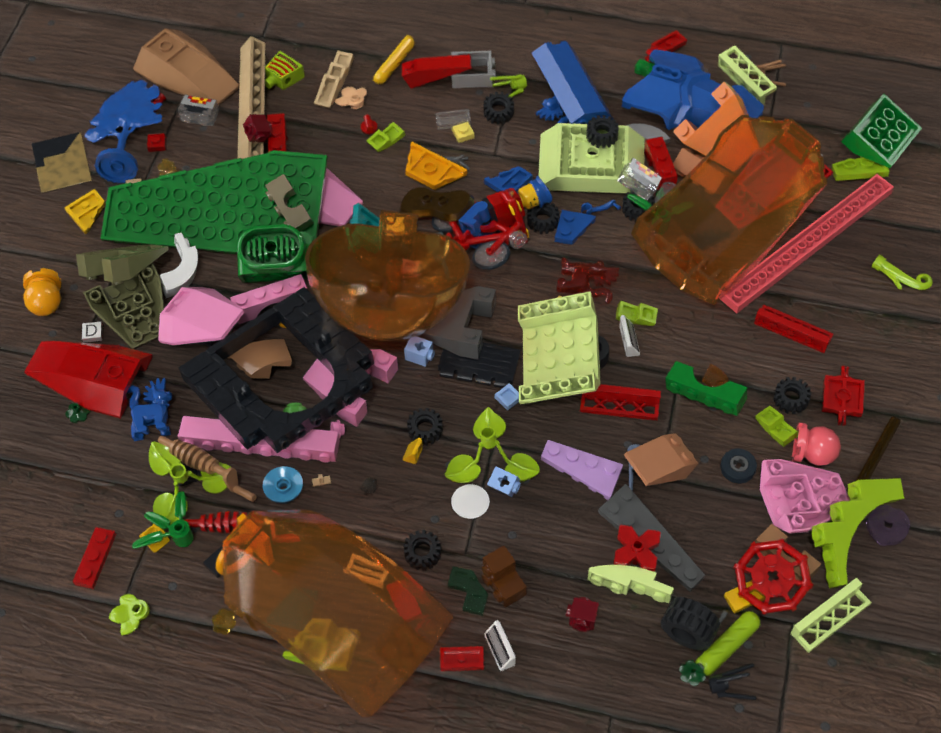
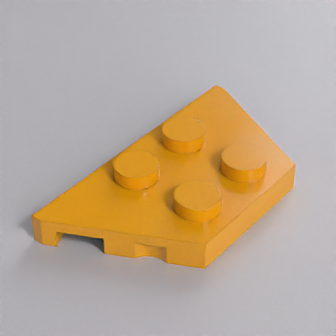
[405,142,468,190]

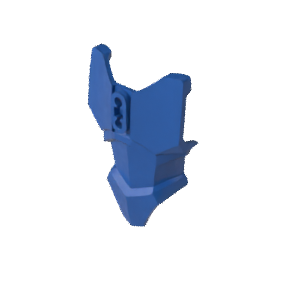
[622,50,764,130]

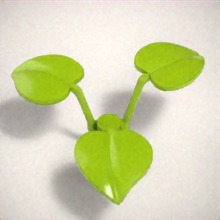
[445,407,540,483]
[149,441,231,525]

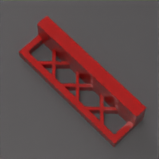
[754,304,834,353]
[580,384,661,421]

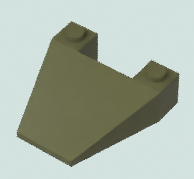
[76,245,169,285]

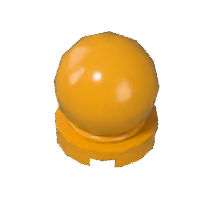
[23,268,62,316]

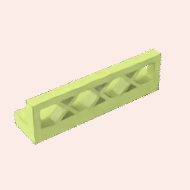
[718,45,777,105]
[791,578,871,653]

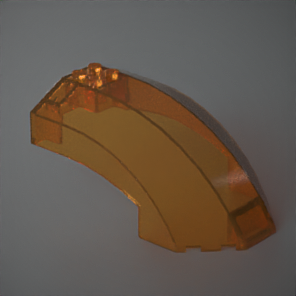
[631,115,827,305]
[222,510,453,717]

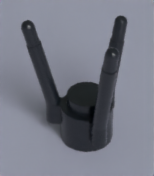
[708,663,757,700]

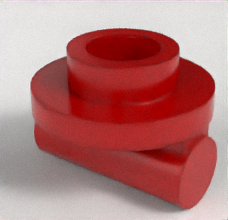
[360,115,378,134]

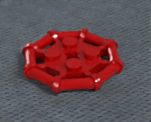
[733,538,814,615]

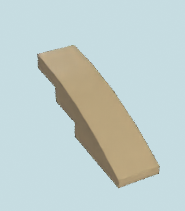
[314,51,354,109]

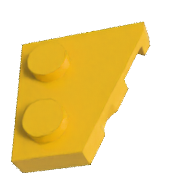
[65,189,106,234]

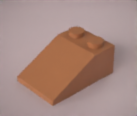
[624,433,699,486]

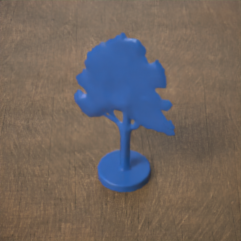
[85,80,163,183]

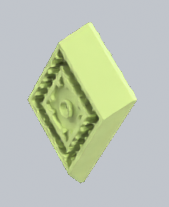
[539,123,644,193]

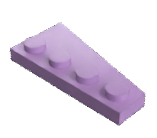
[541,440,623,500]

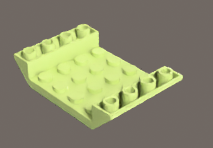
[518,291,601,404]

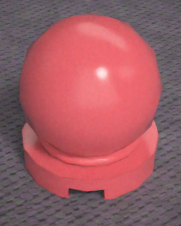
[792,422,841,466]

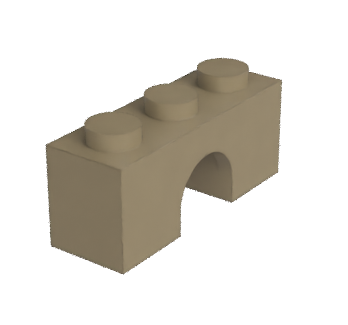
[265,174,314,232]

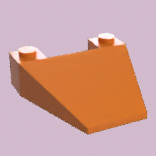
[673,82,760,172]

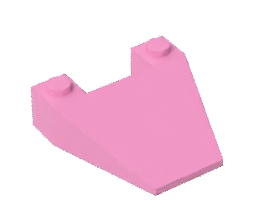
[303,349,398,427]

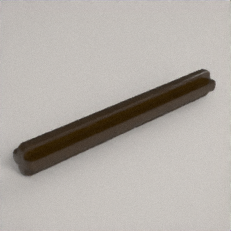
[856,416,901,481]

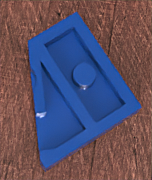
[484,166,533,193]

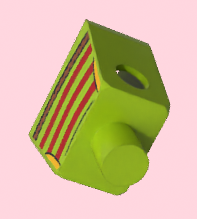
[265,51,305,90]

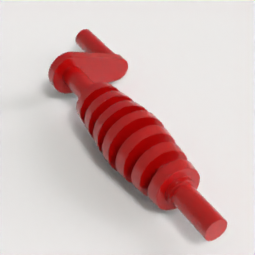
[185,511,303,546]

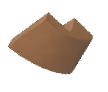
[227,339,292,379]

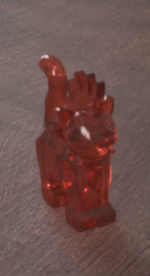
[556,258,619,304]

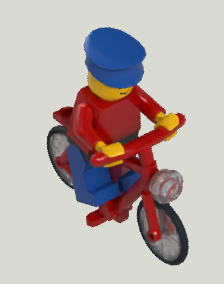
[431,175,552,270]

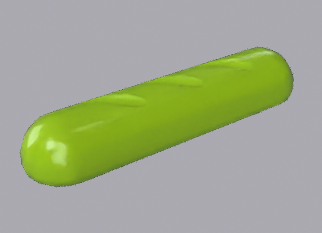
[696,611,761,676]

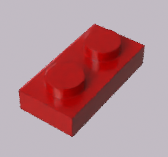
[440,646,484,671]

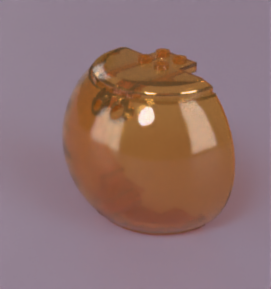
[305,210,470,341]

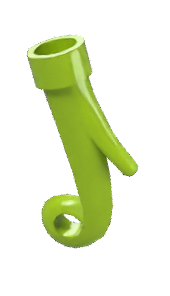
[871,255,933,290]

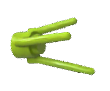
[490,74,527,97]

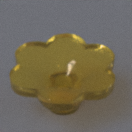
[158,158,176,176]
[212,608,236,635]

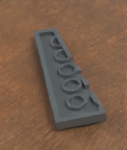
[598,484,705,592]

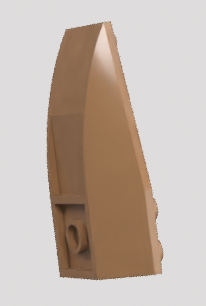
[133,28,240,107]

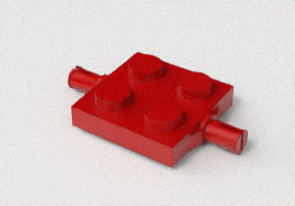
[822,366,865,426]

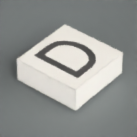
[82,322,103,343]

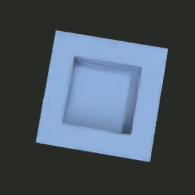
[495,383,519,411]

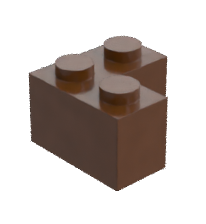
[481,545,527,608]

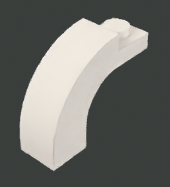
[160,232,198,298]

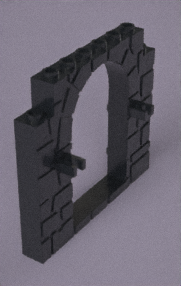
[178,287,374,453]

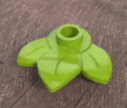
[109,594,149,636]

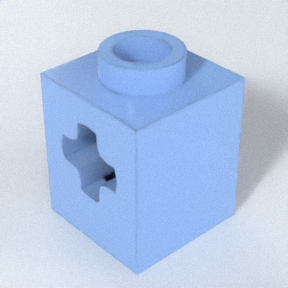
[404,335,435,367]
[487,467,521,497]

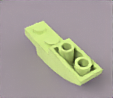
[587,565,674,603]

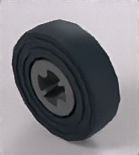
[720,448,757,484]

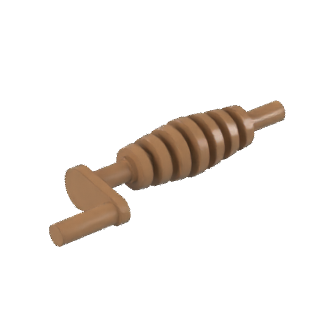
[158,436,257,502]

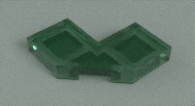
[448,566,488,616]

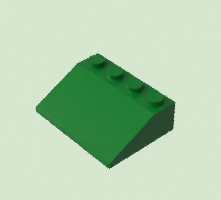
[841,94,922,168]

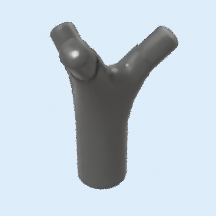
[444,154,470,171]

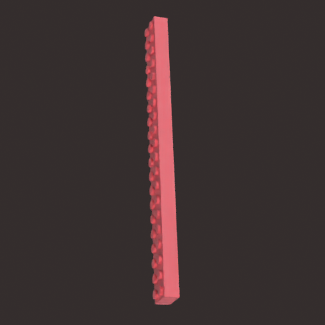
[720,174,894,314]

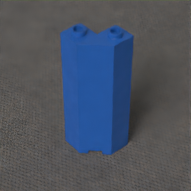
[532,41,613,124]

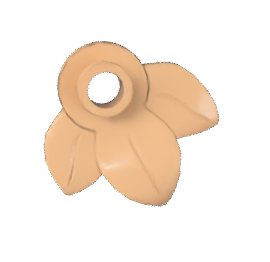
[334,87,367,109]

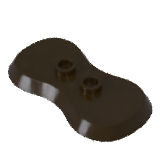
[399,187,475,221]

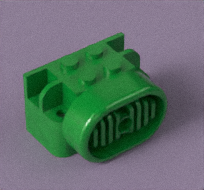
[237,224,316,283]

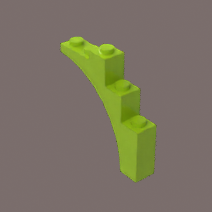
[812,478,904,588]

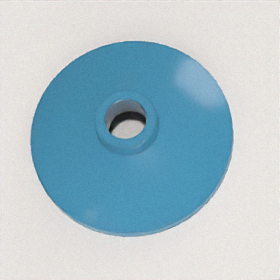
[263,466,303,503]

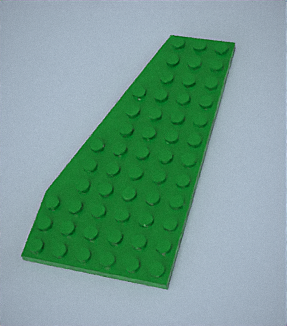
[100,150,328,254]

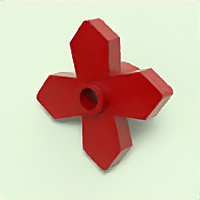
[614,525,661,572]

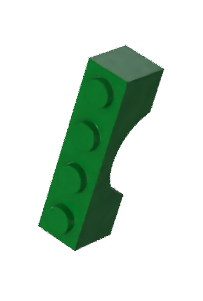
[666,361,747,416]

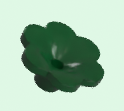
[65,403,91,423]
[679,660,706,686]

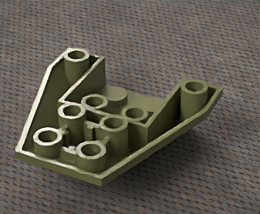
[83,263,164,349]

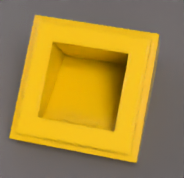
[403,438,423,464]
[139,524,170,553]

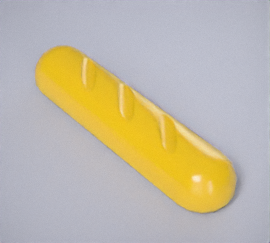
[373,35,415,84]

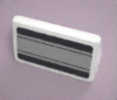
[619,315,640,357]
[485,620,516,671]

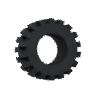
[660,597,721,651]

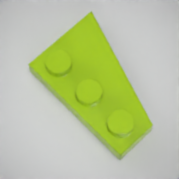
[831,156,889,181]

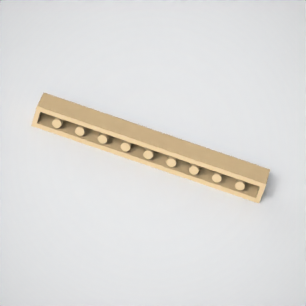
[238,36,265,159]

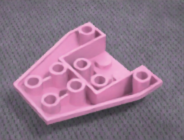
[319,168,363,227]
[158,287,244,345]
[760,459,850,533]

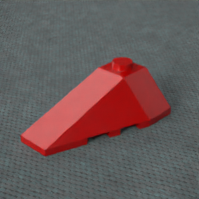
[402,54,472,89]

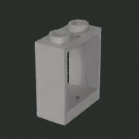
[451,51,496,88]

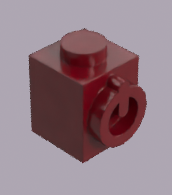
[243,114,272,143]
[566,597,599,632]

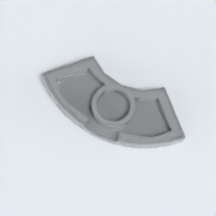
[625,124,670,144]

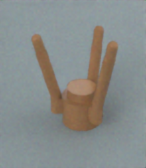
[750,60,786,86]

